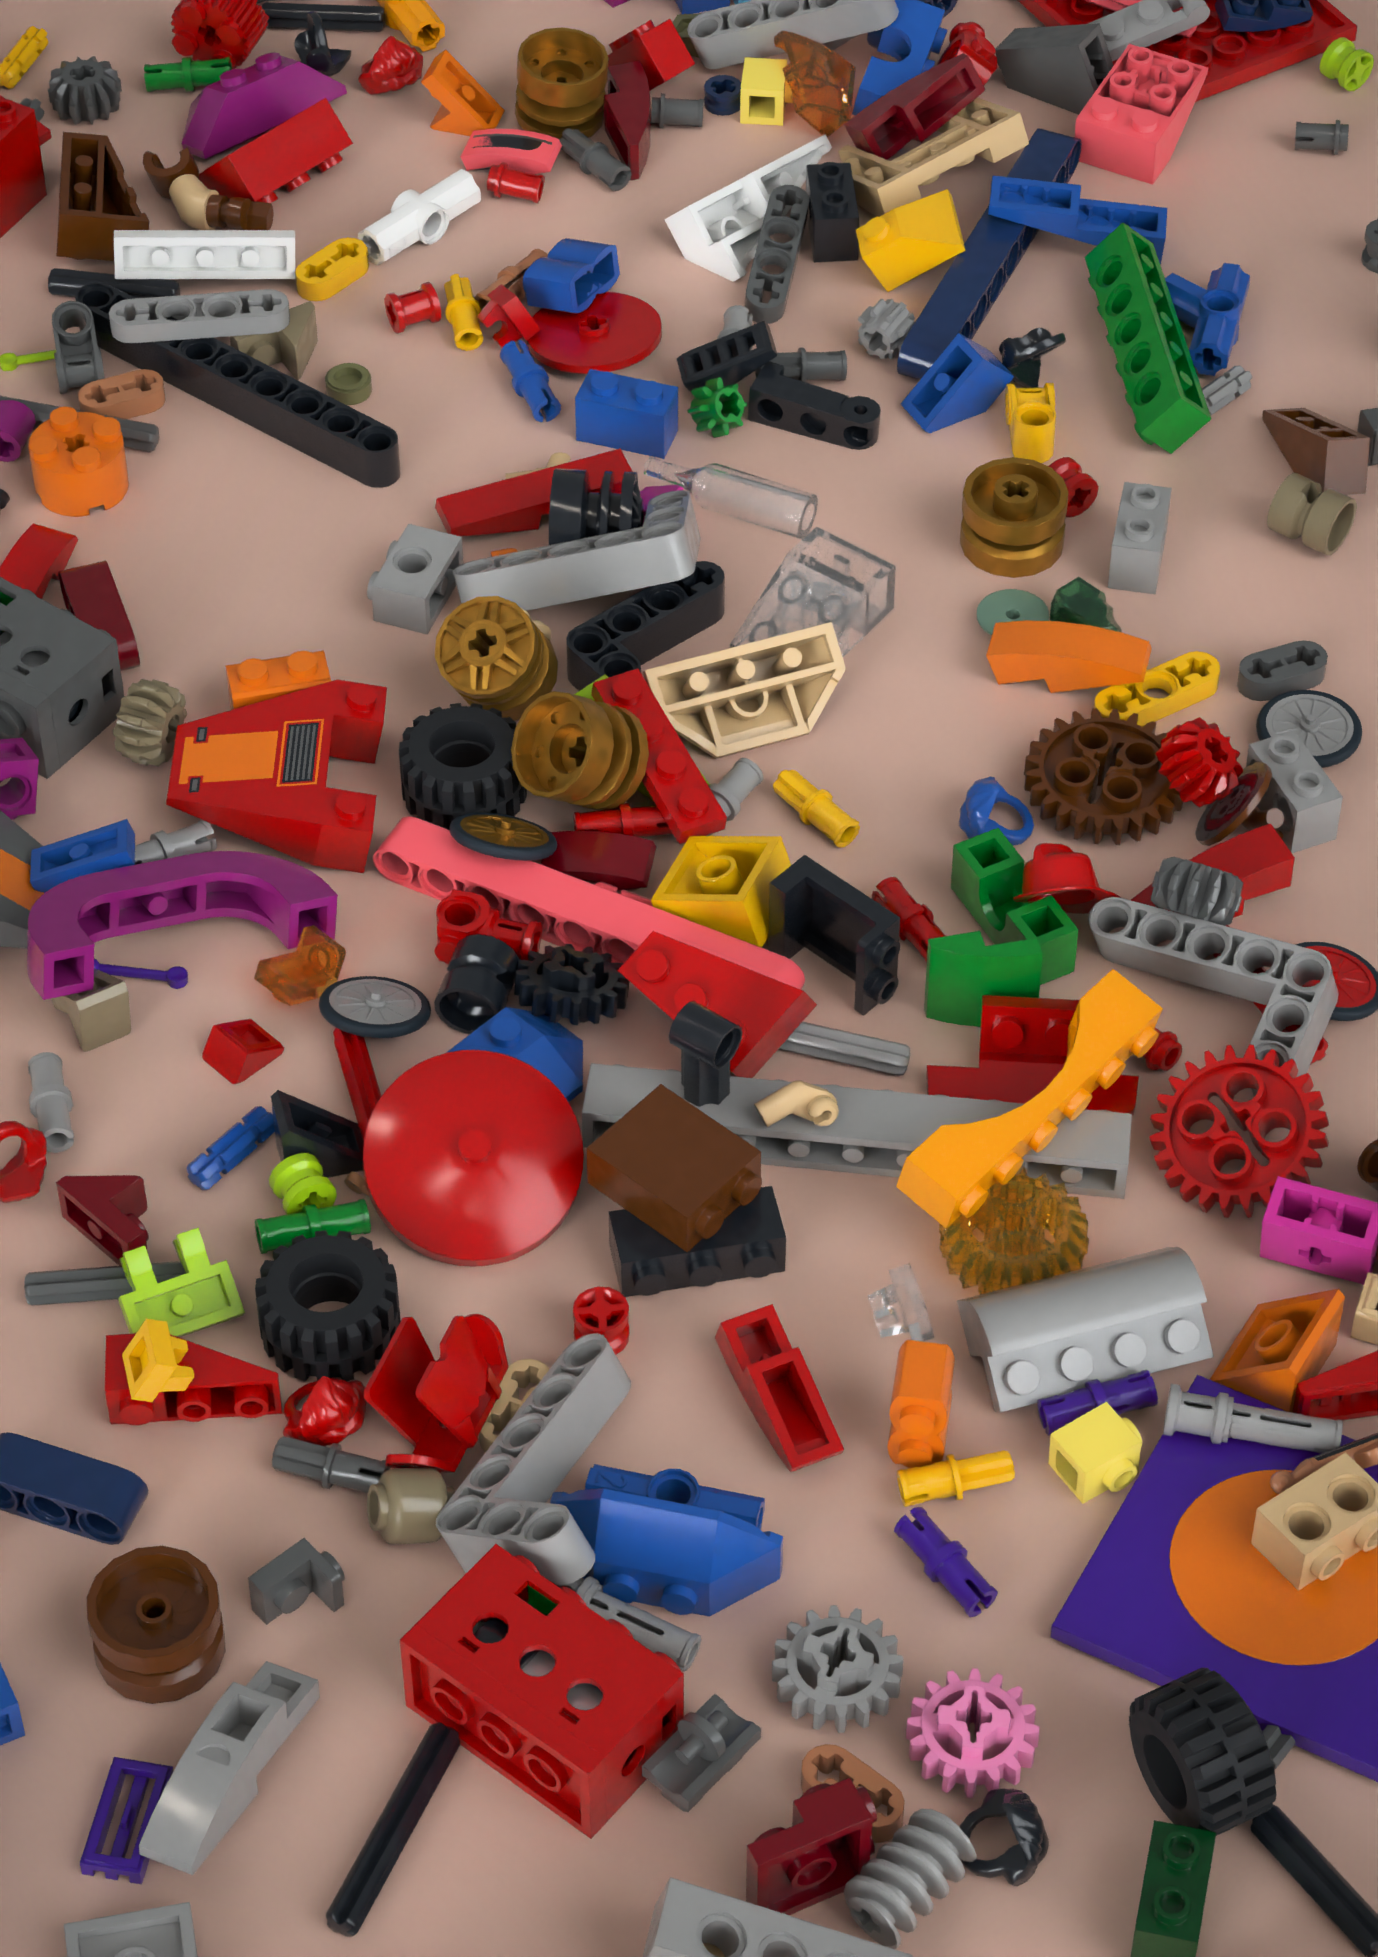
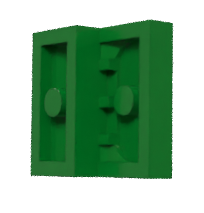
[924,931,1043,1027]

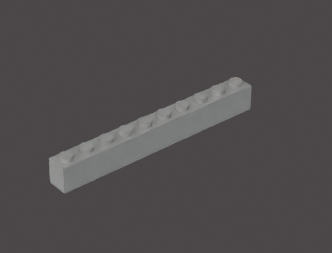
[582,1063,1132,1199]

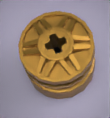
[515,27,609,140]
[435,596,558,721]
[511,691,649,811]

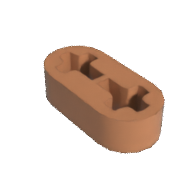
[78,369,166,419]
[801,1744,905,1843]

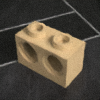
[1251,1452,1378,1591]

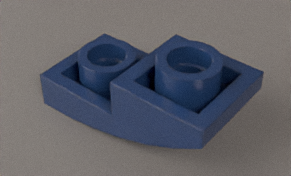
[1215,0,1313,32]

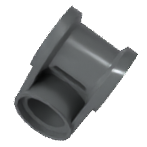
[52,301,105,394]

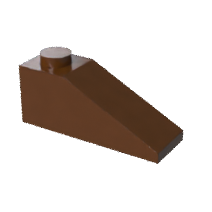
[1262,408,1370,495]

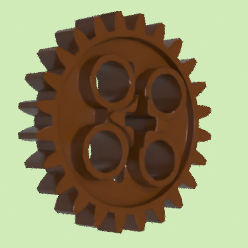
[1024,708,1183,845]

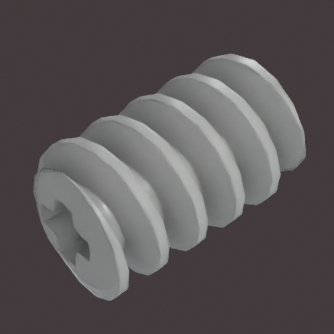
[844,1809,977,1949]

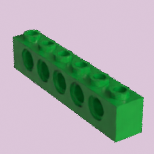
[1084,223,1212,454]

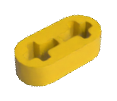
[295,237,369,301]

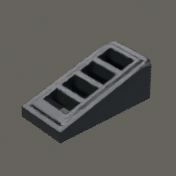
[677,321,778,392]

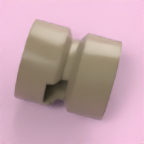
[1267,473,1357,556]

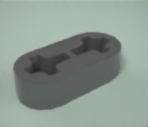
[1237,640,1328,701]

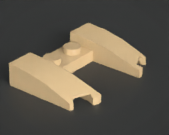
[838,97,1029,217]

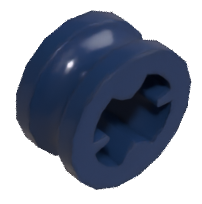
[704,75,741,116]

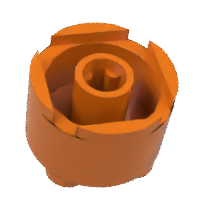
[28,406,129,517]

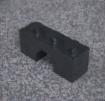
[609,1186,786,1297]

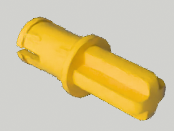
[444,274,483,351]
[773,770,860,848]
[896,1450,1015,1507]

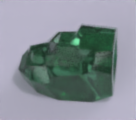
[1050,577,1122,632]

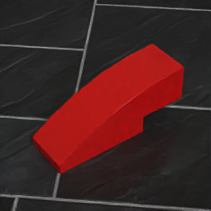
[1131,823,1295,918]
[715,1304,844,1472]

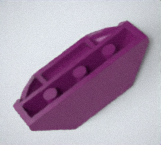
[181,52,347,159]

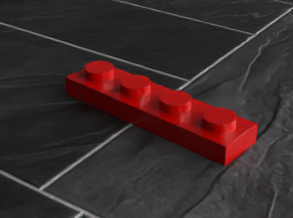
[591,669,727,844]

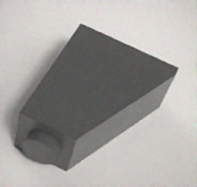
[995,23,1114,115]

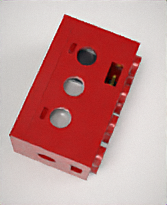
[400,1544,684,1839]

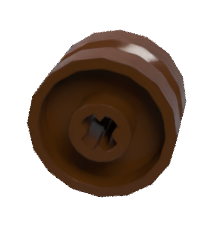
[86,1545,226,1704]

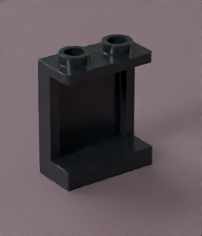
[768,855,900,1015]

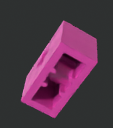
[1259,1176,1378,1285]

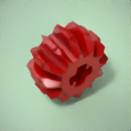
[1155,717,1244,808]

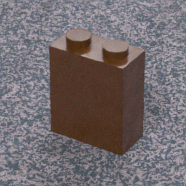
[587,1084,762,1252]

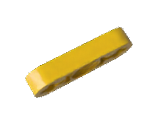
[1094,651,1220,727]

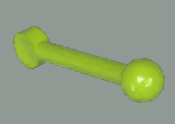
[0,350,56,371]

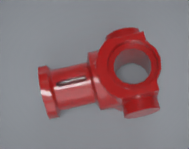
[937,22,997,85]
[435,889,542,964]

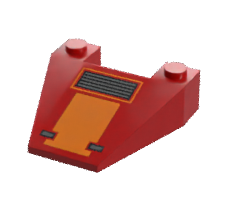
[166,679,387,873]

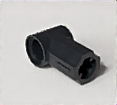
[669,1001,743,1107]

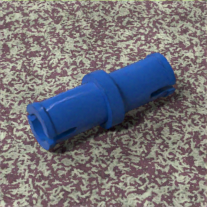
[500,340,561,422]

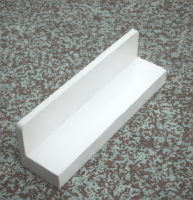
[114,230,295,279]

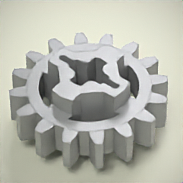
[772,1605,903,1733]

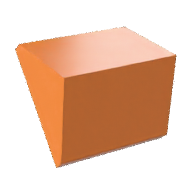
[1209,1288,1345,1413]

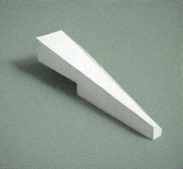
[664,134,832,282]

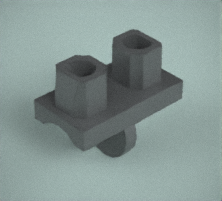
[642,1694,761,1812]

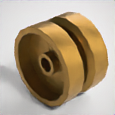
[960,457,1069,578]

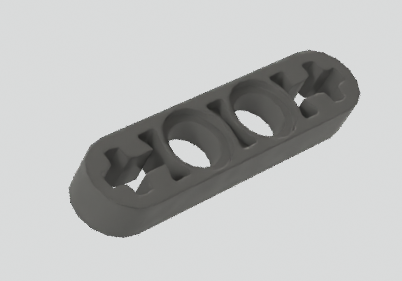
[745,185,809,324]

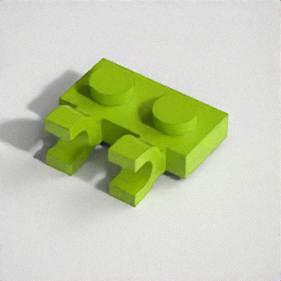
[118,1228,245,1337]

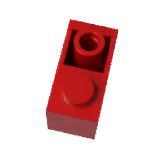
[608,19,695,90]

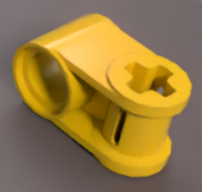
[1005,383,1056,463]

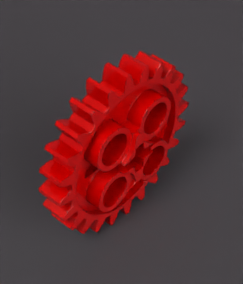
[1149,1044,1329,1218]

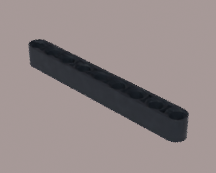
[75,282,400,488]

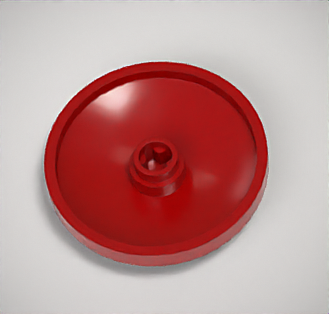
[363,1050,584,1267]

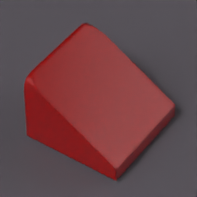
[202,1019,285,1084]

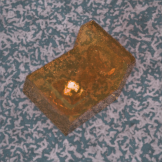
[254,925,346,1006]

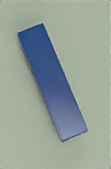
[988,176,1168,265]

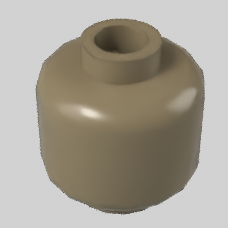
[367,1467,455,1545]

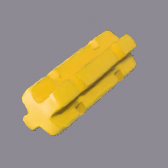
[0,26,49,89]

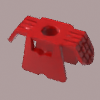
[364,1314,509,1473]

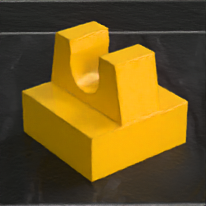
[122,1318,194,1402]

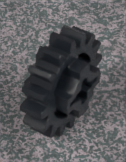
[514,944,630,1025]

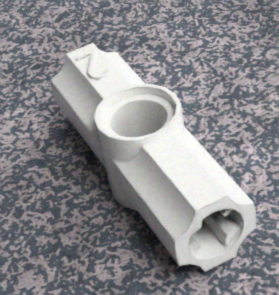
[358,169,481,266]

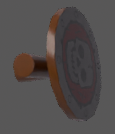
[1195,762,1284,846]

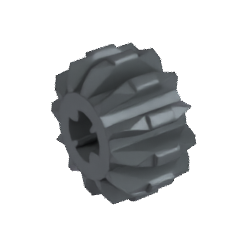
[48,56,122,125]
[1151,857,1244,926]

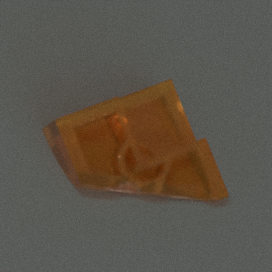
[774,30,856,137]

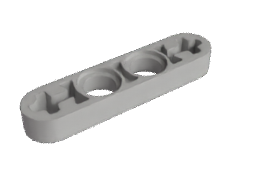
[109,289,290,343]

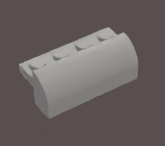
[957,1247,1214,1412]

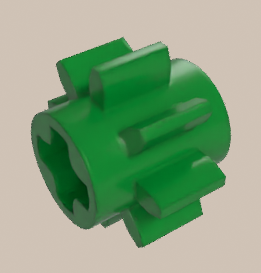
[687,377,747,438]

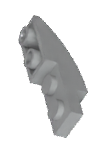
[139,1661,320,1875]

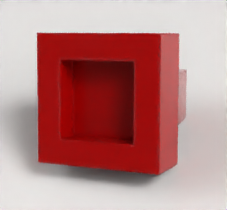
[477,284,541,348]

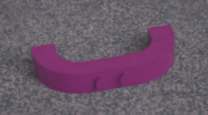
[27,851,338,1000]

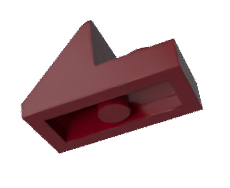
[56,1175,149,1266]

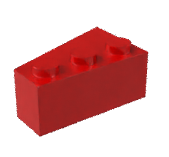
[617,931,817,1078]

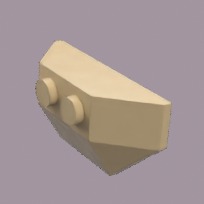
[643,622,846,759]

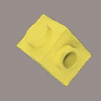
[740,57,795,126]
[1048,1402,1142,1504]

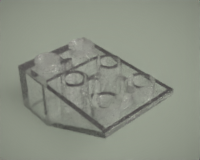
[730,526,896,657]

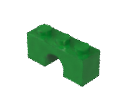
[951,828,1079,985]

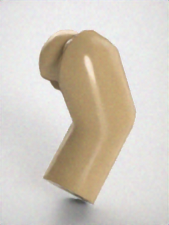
[754,1080,839,1127]

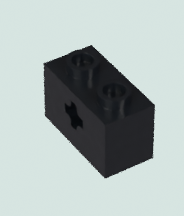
[806,162,859,263]

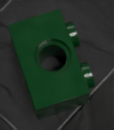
[1130,1820,1216,1957]

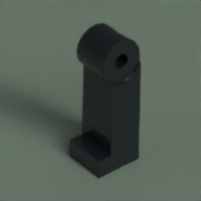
[748,361,881,450]

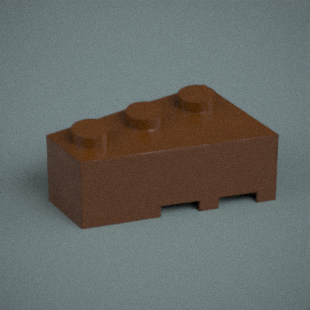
[56,132,150,261]

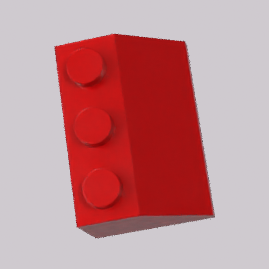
[198,98,353,203]

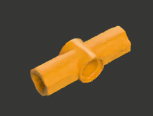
[376,0,445,52]

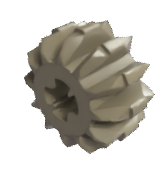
[113,679,187,766]

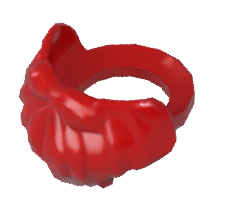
[358,36,423,95]
[0,1121,47,1203]
[283,1376,367,1447]

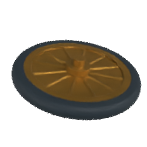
[450,813,557,861]

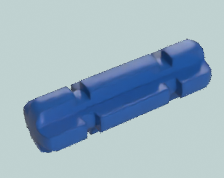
[186,1106,275,1190]

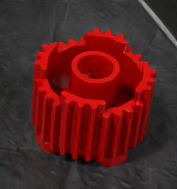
[171,0,270,70]

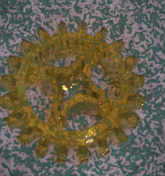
[939,1167,1089,1295]

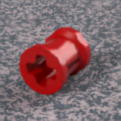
[384,282,442,333]

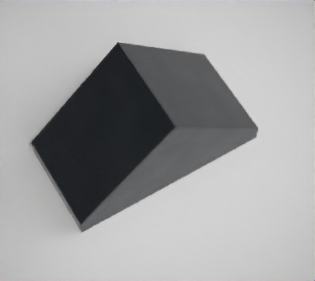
[271,1090,364,1178]

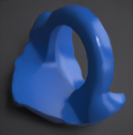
[959,776,1034,845]

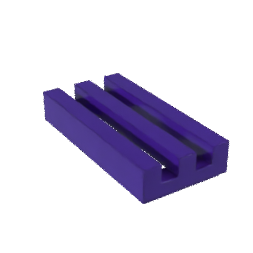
[80,1757,174,1884]

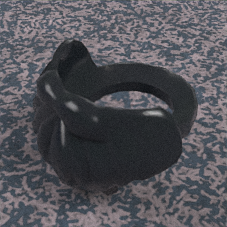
[294,11,351,76]
[999,328,1066,388]
[960,1788,1049,1886]

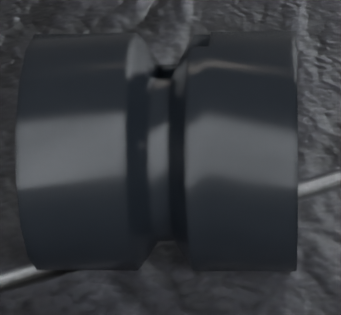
[434,934,519,1034]

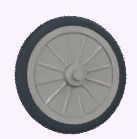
[1256,690,1362,768]
[319,976,431,1038]

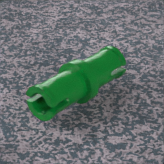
[144,57,232,92]
[255,1199,371,1254]

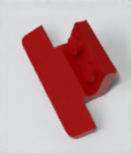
[926,995,1139,1116]

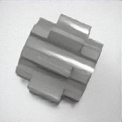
[858,299,915,359]

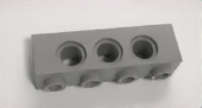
[643,1877,913,1957]

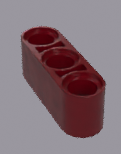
[58,560,140,671]

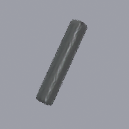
[24,1261,186,1306]

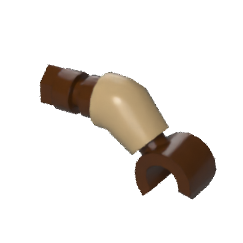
[143,147,274,230]

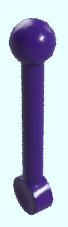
[94,958,188,989]

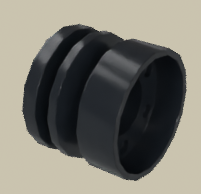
[549,468,644,545]

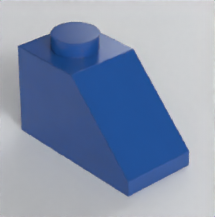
[901,333,1014,433]

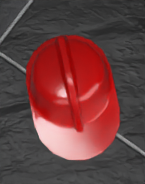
[1013,843,1121,914]

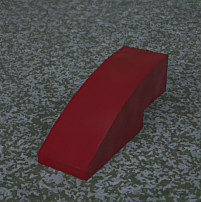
[844,54,986,160]
[604,60,650,181]

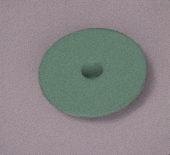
[977,589,1049,635]

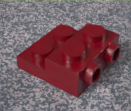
[746,1777,877,1915]

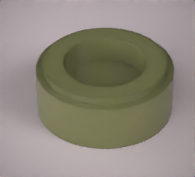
[325,363,372,405]

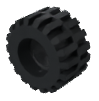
[399,703,527,830]
[255,1230,401,1381]
[1129,1667,1276,1836]

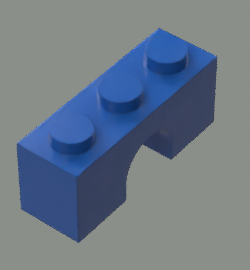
[852,0,947,115]

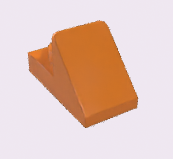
[421,50,505,136]

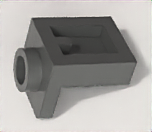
[248,1538,345,1625]

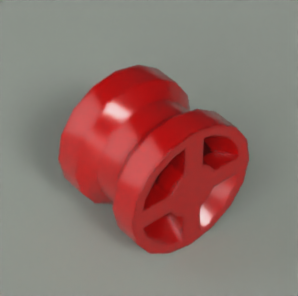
[1049,457,1099,517]
[573,1286,630,1355]

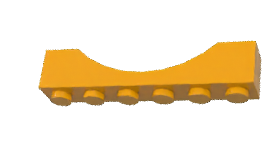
[896,969,1163,1228]

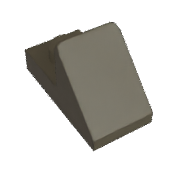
[230,301,318,380]
[51,969,131,1052]

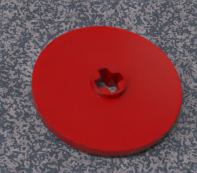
[527,292,662,374]

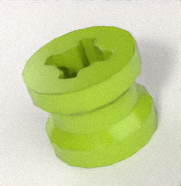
[1319,37,1374,91]
[269,1153,337,1215]

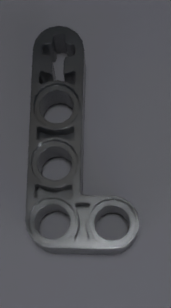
[566,561,725,691]

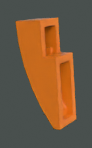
[986,620,1152,693]

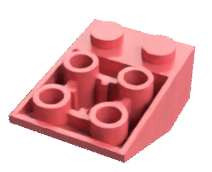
[1075,44,1208,185]

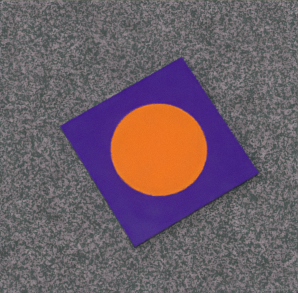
[1050,1375,1378,1782]

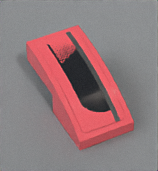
[460,129,562,174]

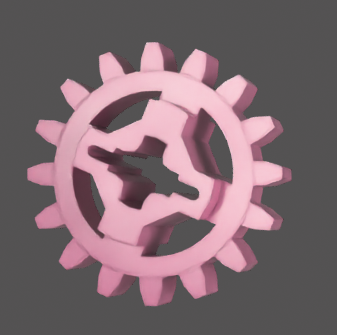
[906,1668,1040,1798]

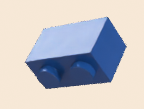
[575,369,678,459]

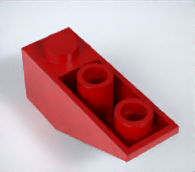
[105,1333,282,1425]

